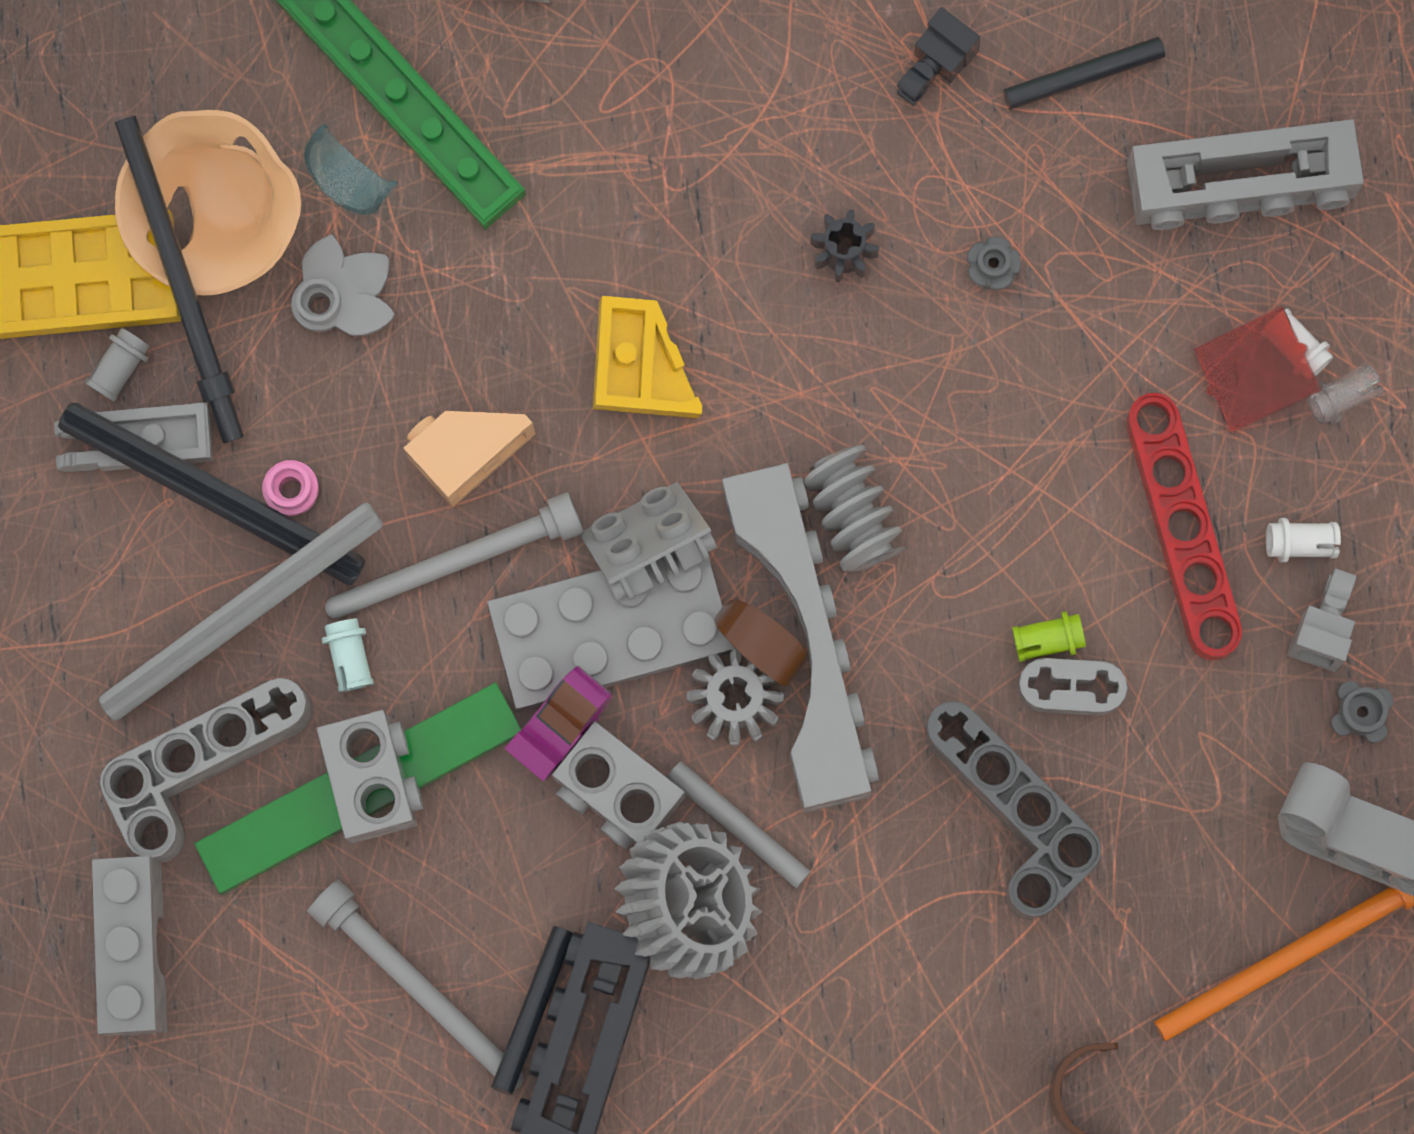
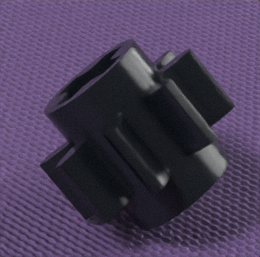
[810,209,879,282]

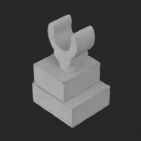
[1287,568,1356,672]

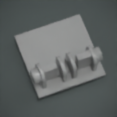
[580,482,717,600]

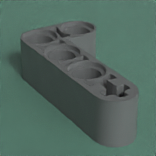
[924,701,1101,920]

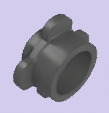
[1331,681,1393,743]

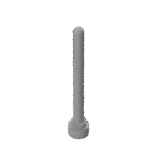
[325,492,584,618]
[307,879,524,1089]

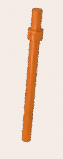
[1154,887,1414,1042]

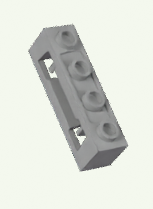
[1127,119,1364,230]

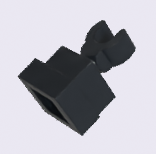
[897,6,980,106]

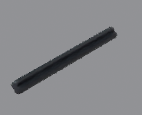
[58,403,365,585]

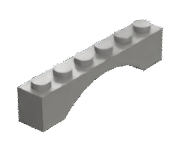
[722,463,879,813]

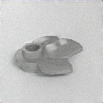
[291,235,395,337]

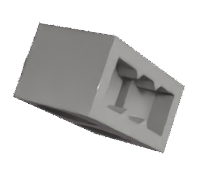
[317,710,424,844]
[552,721,686,850]

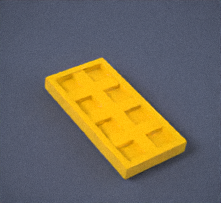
[0,209,181,339]

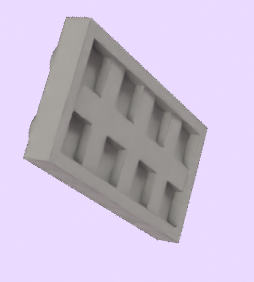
[487,551,734,712]

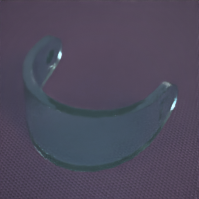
[304,123,398,215]

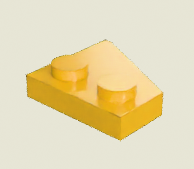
[593,296,702,418]

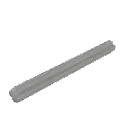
[99,503,383,721]

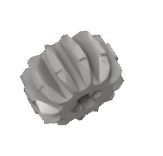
[687,649,784,747]

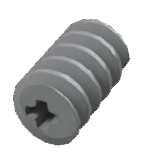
[804,445,907,572]

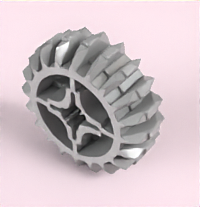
[614,822,762,979]

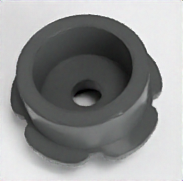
[967,237,1021,291]

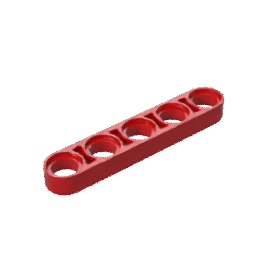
[1126,393,1242,661]

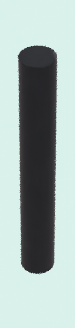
[1003,37,1165,110]
[491,926,573,1095]

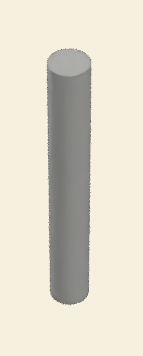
[667,761,811,889]

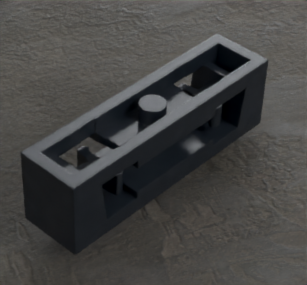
[511,922,650,1134]

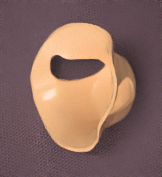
[115,110,301,296]

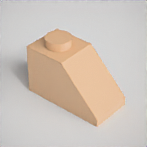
[403,411,536,507]

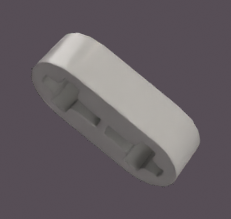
[1017,658,1127,716]

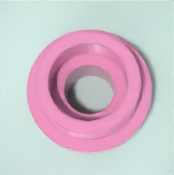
[262,460,319,516]

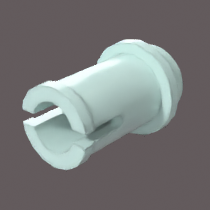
[322,618,374,693]

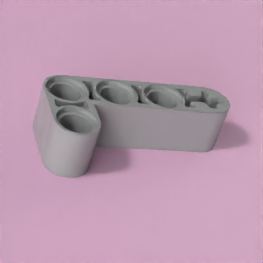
[100,678,313,863]
[1278,762,1414,896]

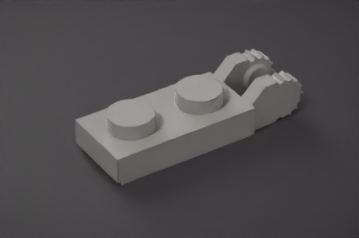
[54,403,213,472]

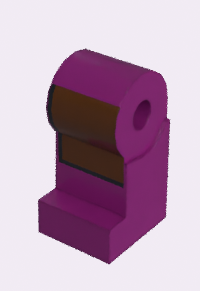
[504,666,613,782]

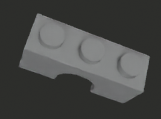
[92,856,167,1036]

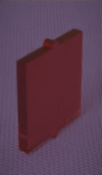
[1194,306,1322,432]

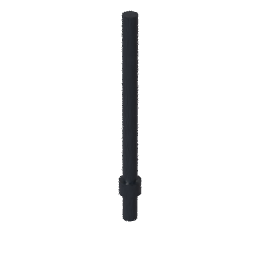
[114,116,244,443]

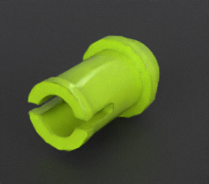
[1012,611,1086,663]

